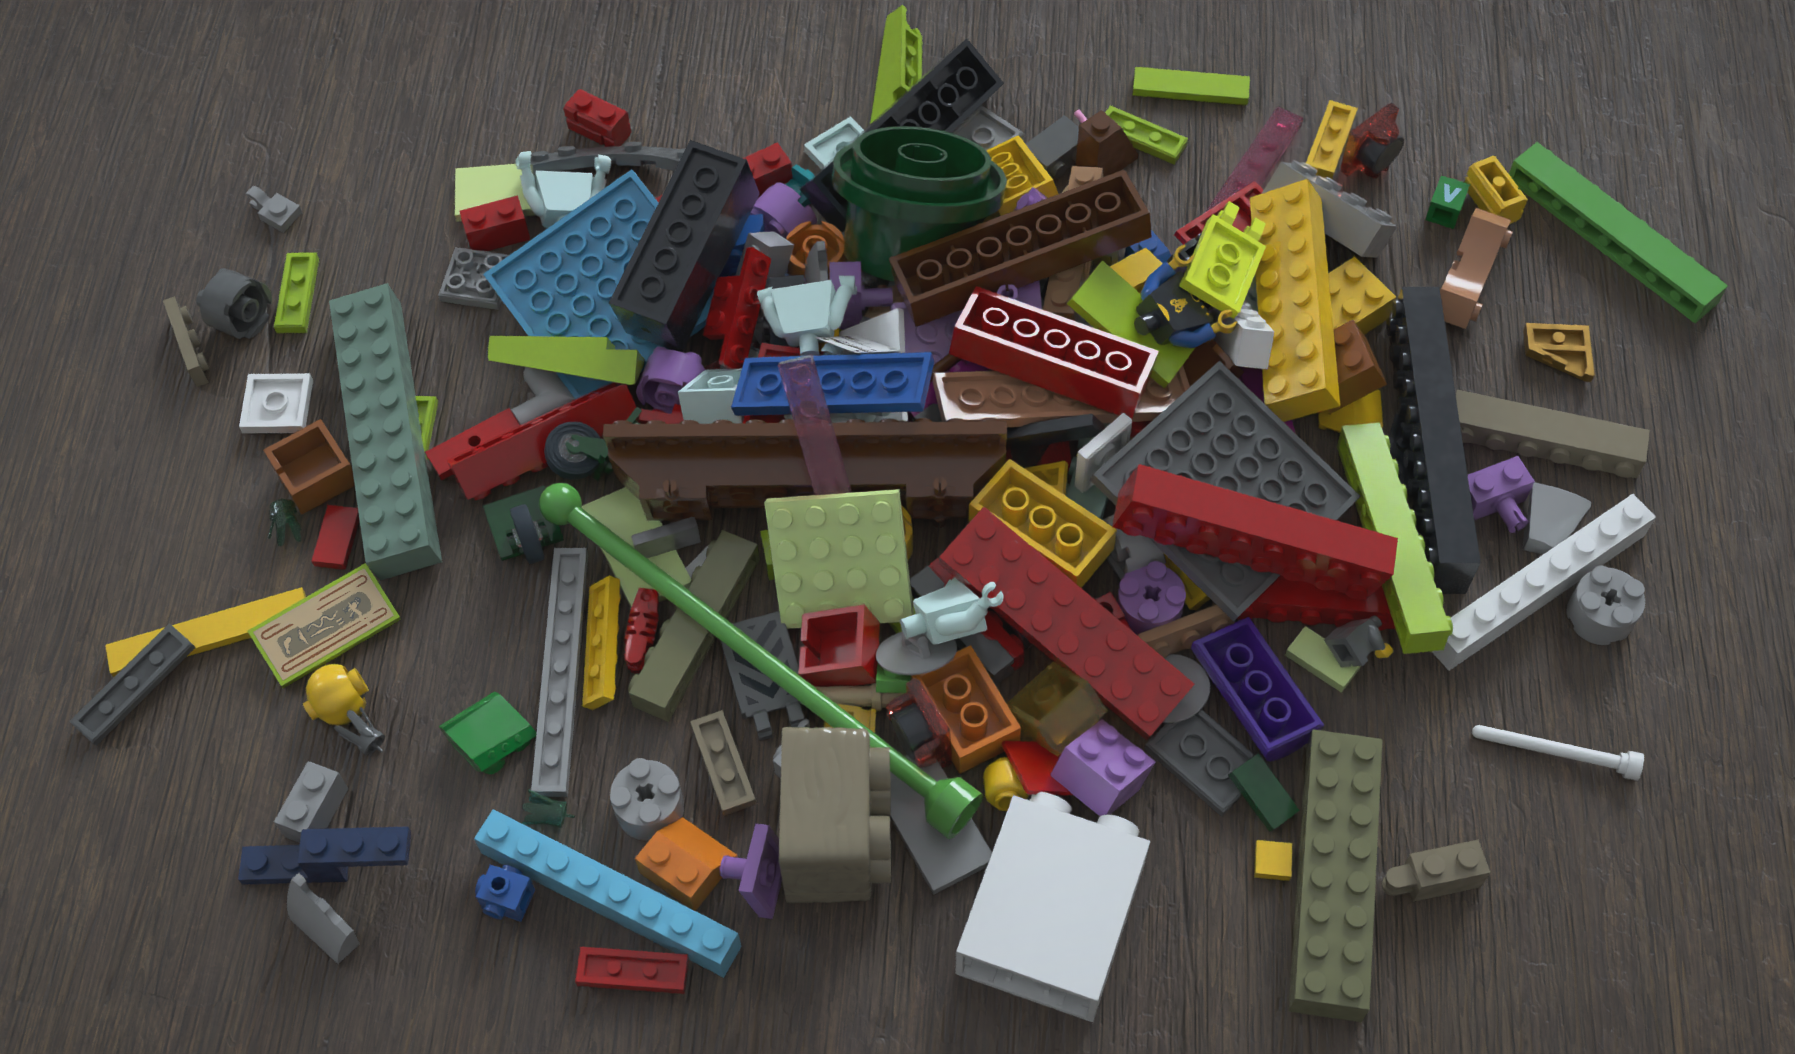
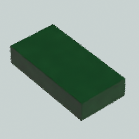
[1228,753,1300,832]

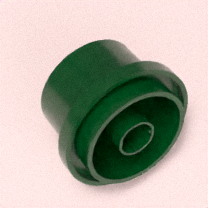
[832,126,1007,281]

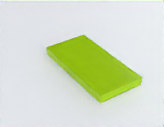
[1067,261,1195,388]

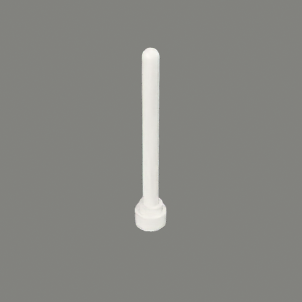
[1472,725,1644,781]

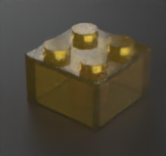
[1007,661,1108,756]

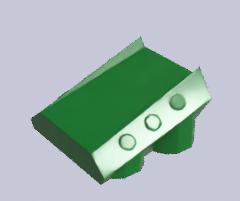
[438,691,537,774]

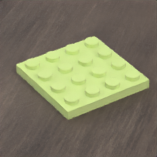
[764,489,914,629]

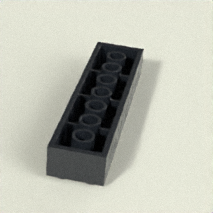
[799,39,1004,233]

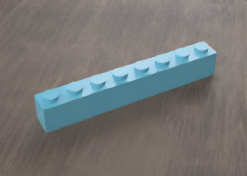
[474,809,741,978]

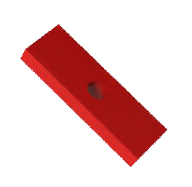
[425,408,520,481]

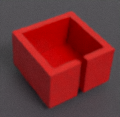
[798,604,880,687]

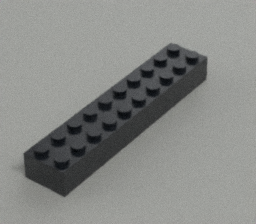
[1386,287,1481,594]

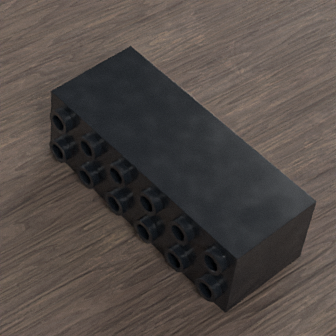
[609,140,759,352]

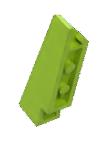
[870,5,922,124]
[488,336,645,385]

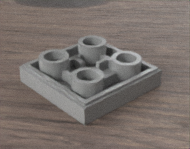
[438,247,509,310]

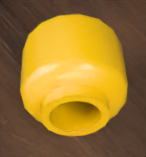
[983,757,1029,811]

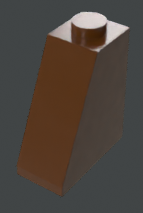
[1075,110,1138,177]

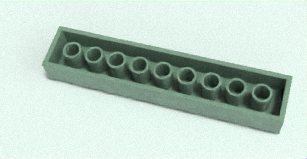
[329,283,442,580]

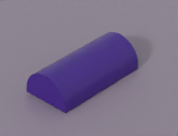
[1191,617,1324,761]

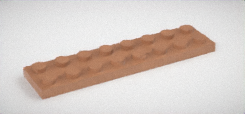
[933,365,1190,427]

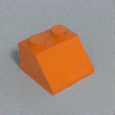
[635,817,738,911]

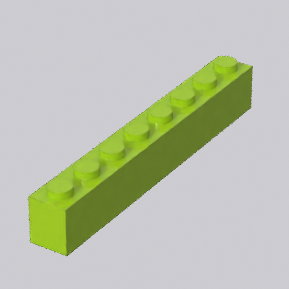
[1337,422,1453,654]

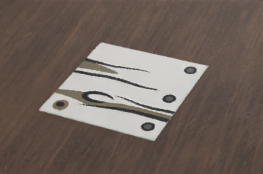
[815,336,900,353]

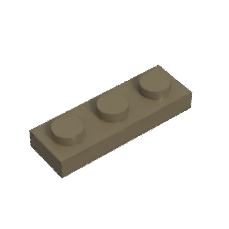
[163,296,210,387]
[690,710,756,816]

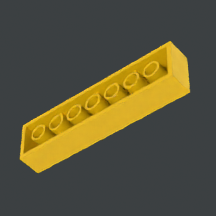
[1250,179,1340,422]

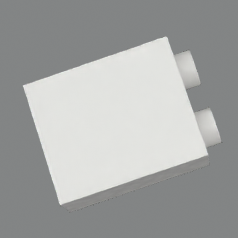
[956,792,1150,1022]

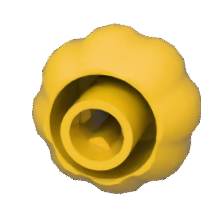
[303,664,369,726]

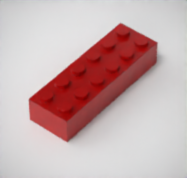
[949,286,1159,419]

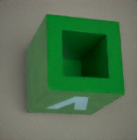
[1425,175,1470,229]

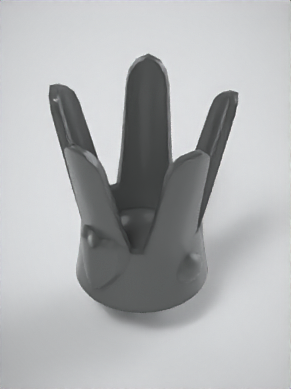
[334,707,385,756]

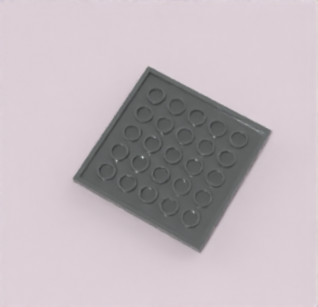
[1089,361,1361,621]

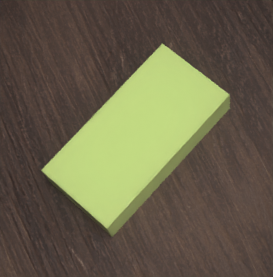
[1285,626,1361,693]

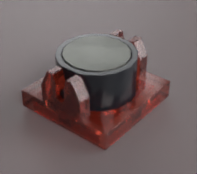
[1340,102,1404,178]
[886,678,952,769]

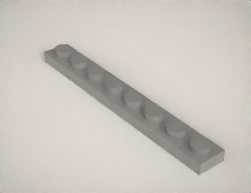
[531,548,588,797]

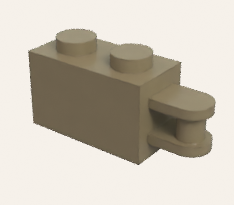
[1381,840,1490,902]

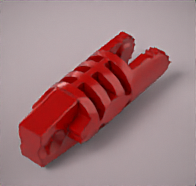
[624,588,659,674]

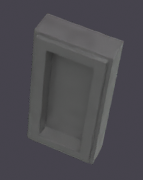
[631,517,701,558]

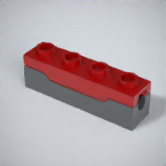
[910,558,1025,686]

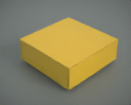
[1254,840,1292,881]

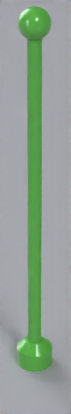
[539,483,983,840]

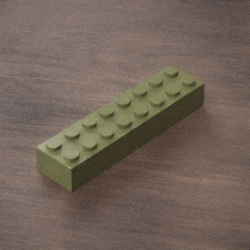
[1288,730,1382,1022]

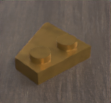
[1523,323,1595,382]

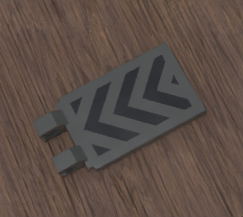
[720,611,804,741]

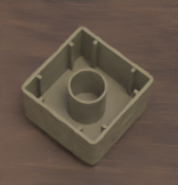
[779,727,891,903]

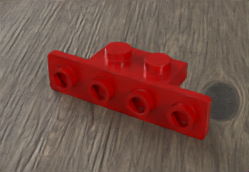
[703,247,771,369]

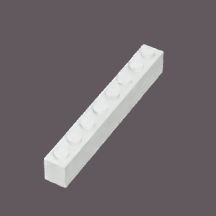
[1431,494,1656,671]

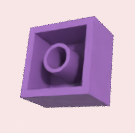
[1050,719,1156,816]

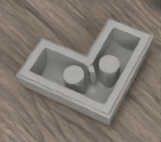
[511,367,575,425]

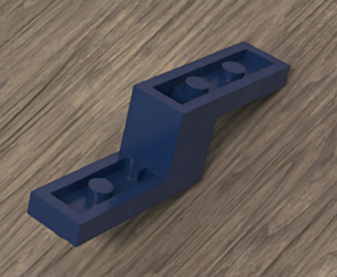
[238,826,411,885]

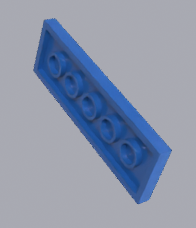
[731,352,934,416]

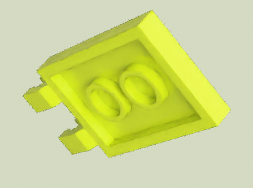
[1179,201,1266,319]

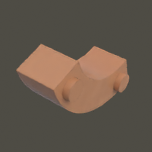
[1440,208,1513,329]

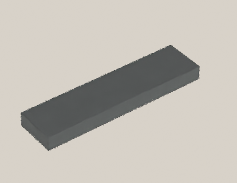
[69,623,196,746]

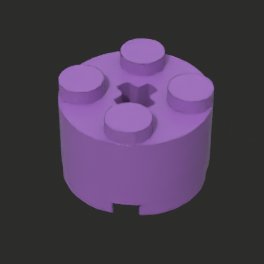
[750,182,817,239]
[636,347,705,414]
[1117,561,1186,636]

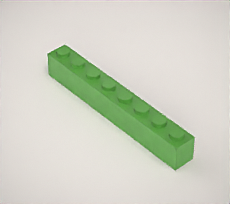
[1509,142,1728,323]

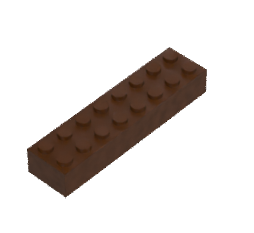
[889,169,1152,327]

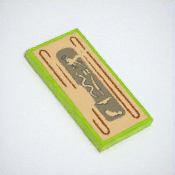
[248,563,401,688]

